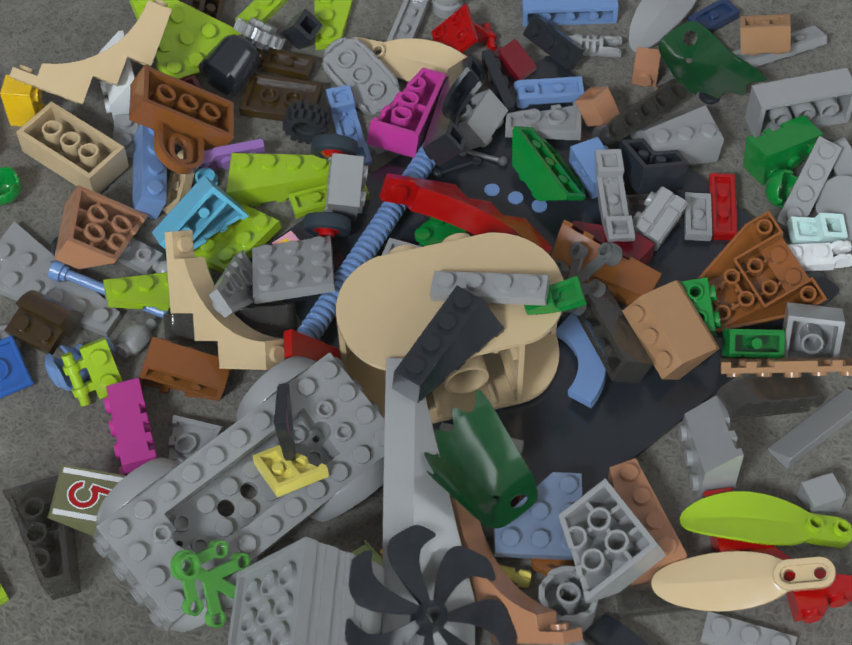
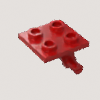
[431,4,498,53]

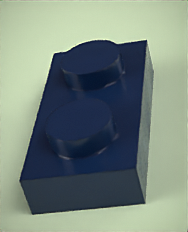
[687,0,740,33]

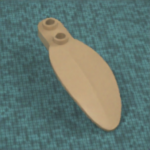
[355,37,484,85]
[651,551,836,612]

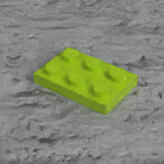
[194,203,282,274]

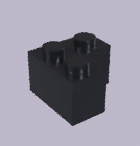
[619,138,690,195]

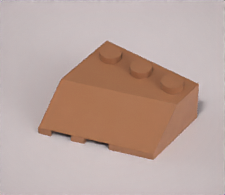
[54,185,149,269]

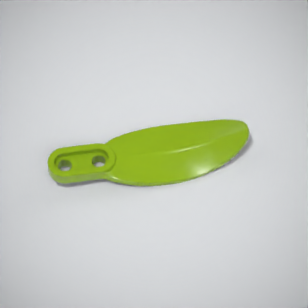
[680,491,852,548]

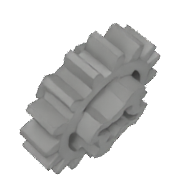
[234,17,286,50]

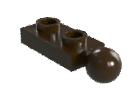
[256,47,316,81]

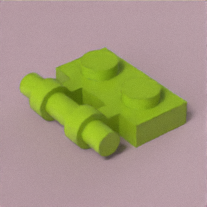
[61,337,123,407]

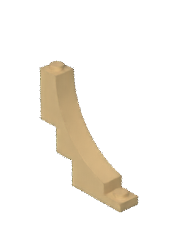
[9,0,172,105]
[165,230,286,370]

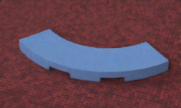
[556,313,607,408]

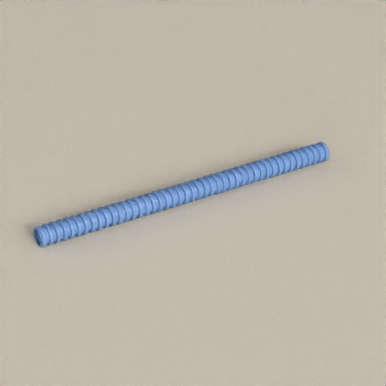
[297,143,436,340]

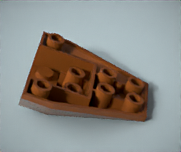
[697,210,827,333]

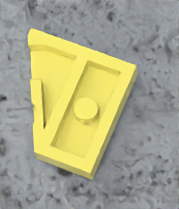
[252,445,329,498]

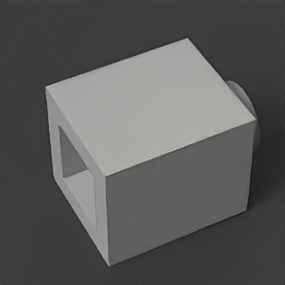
[797,472,846,515]

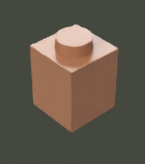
[632,47,661,87]
[575,86,619,127]

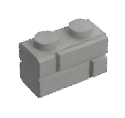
[632,187,688,251]

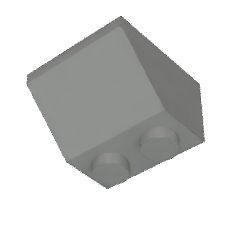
[458,89,508,150]

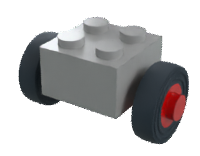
[303,134,368,238]

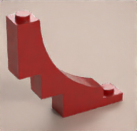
[379,173,552,254]

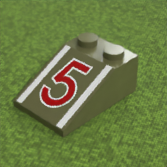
[48,464,126,536]

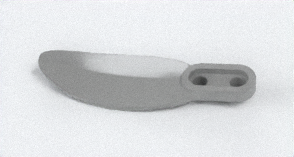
[629,0,696,52]

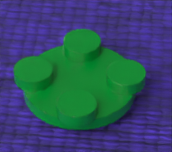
[415,217,467,247]

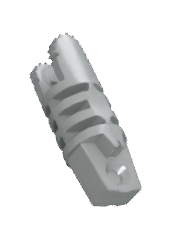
[567,34,622,58]

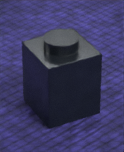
[281,9,323,49]

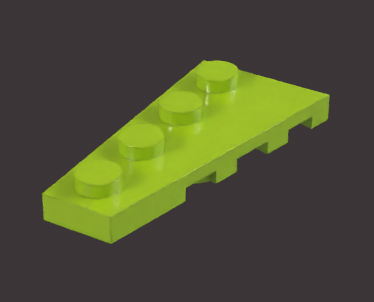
[314,0,354,50]
[103,267,211,311]

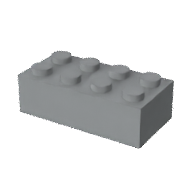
[745,68,852,138]

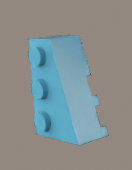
[152,175,249,249]

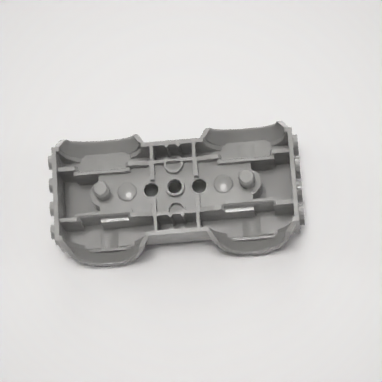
[93,352,385,632]

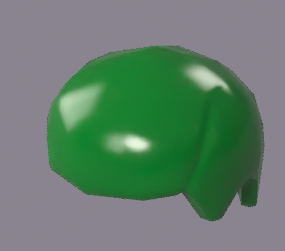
[0,167,22,206]
[765,168,798,209]

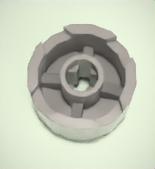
[537,566,598,632]

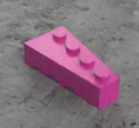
[367,68,446,158]
[103,378,158,476]

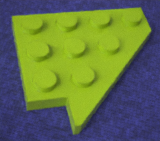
[129,0,241,79]

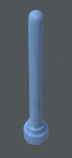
[48,260,169,318]

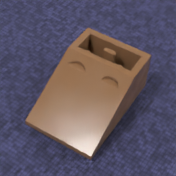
[740,13,791,55]

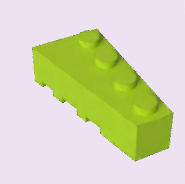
[226,153,330,207]

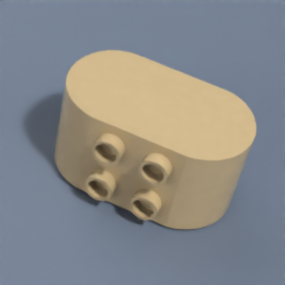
[336,232,563,424]

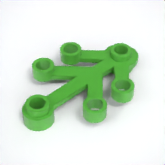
[170,539,251,628]

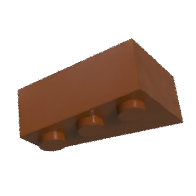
[139,337,230,401]

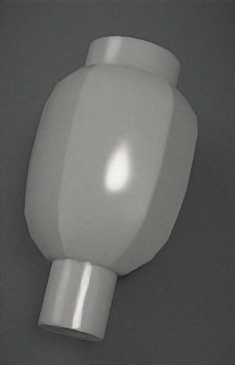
[115,318,157,359]

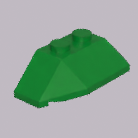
[512,126,586,202]

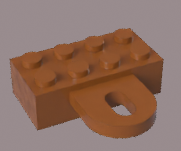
[129,65,234,174]

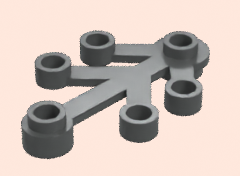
[555,242,623,316]

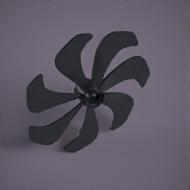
[345,525,517,645]

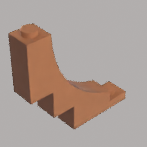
[449,494,583,645]

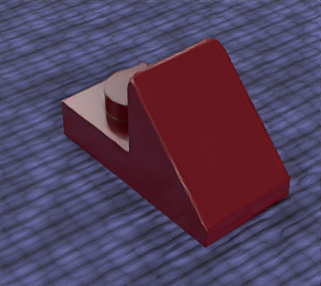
[493,39,537,81]

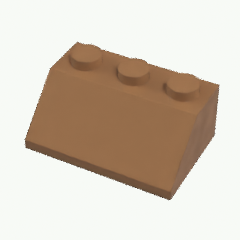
[622,280,720,380]

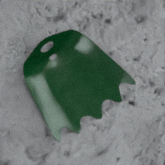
[658,21,767,98]
[424,390,538,529]

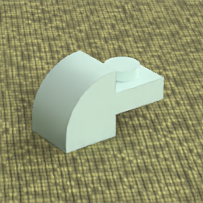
[787,213,848,244]

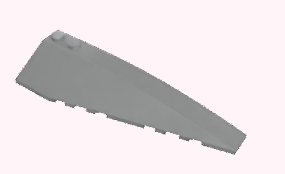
[382,358,475,645]

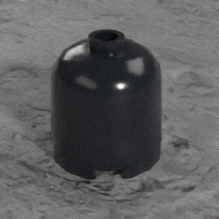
[198,34,260,97]

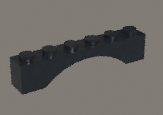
[423,54,486,166]

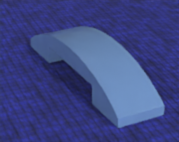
[326,84,373,165]

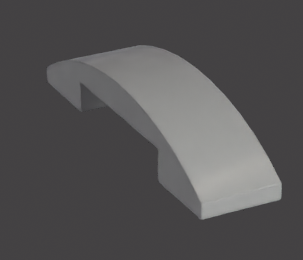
[595,149,635,242]

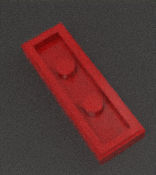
[708,173,738,240]
[284,329,341,361]

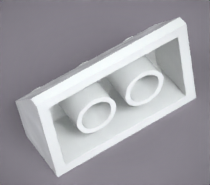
[98,30,134,120]

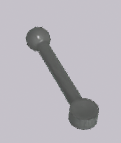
[459,146,508,166]

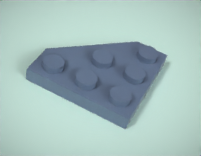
[494,472,582,560]

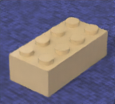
[16,101,129,194]

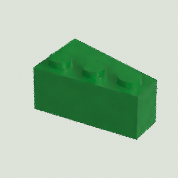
[743,115,824,186]

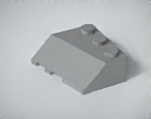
[630,105,724,165]
[678,395,744,500]
[558,479,667,604]

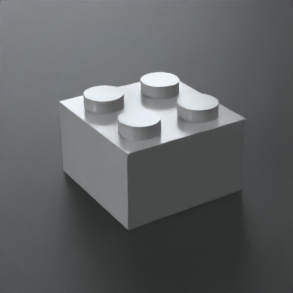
[782,302,845,358]

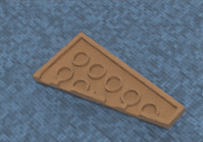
[720,358,852,378]

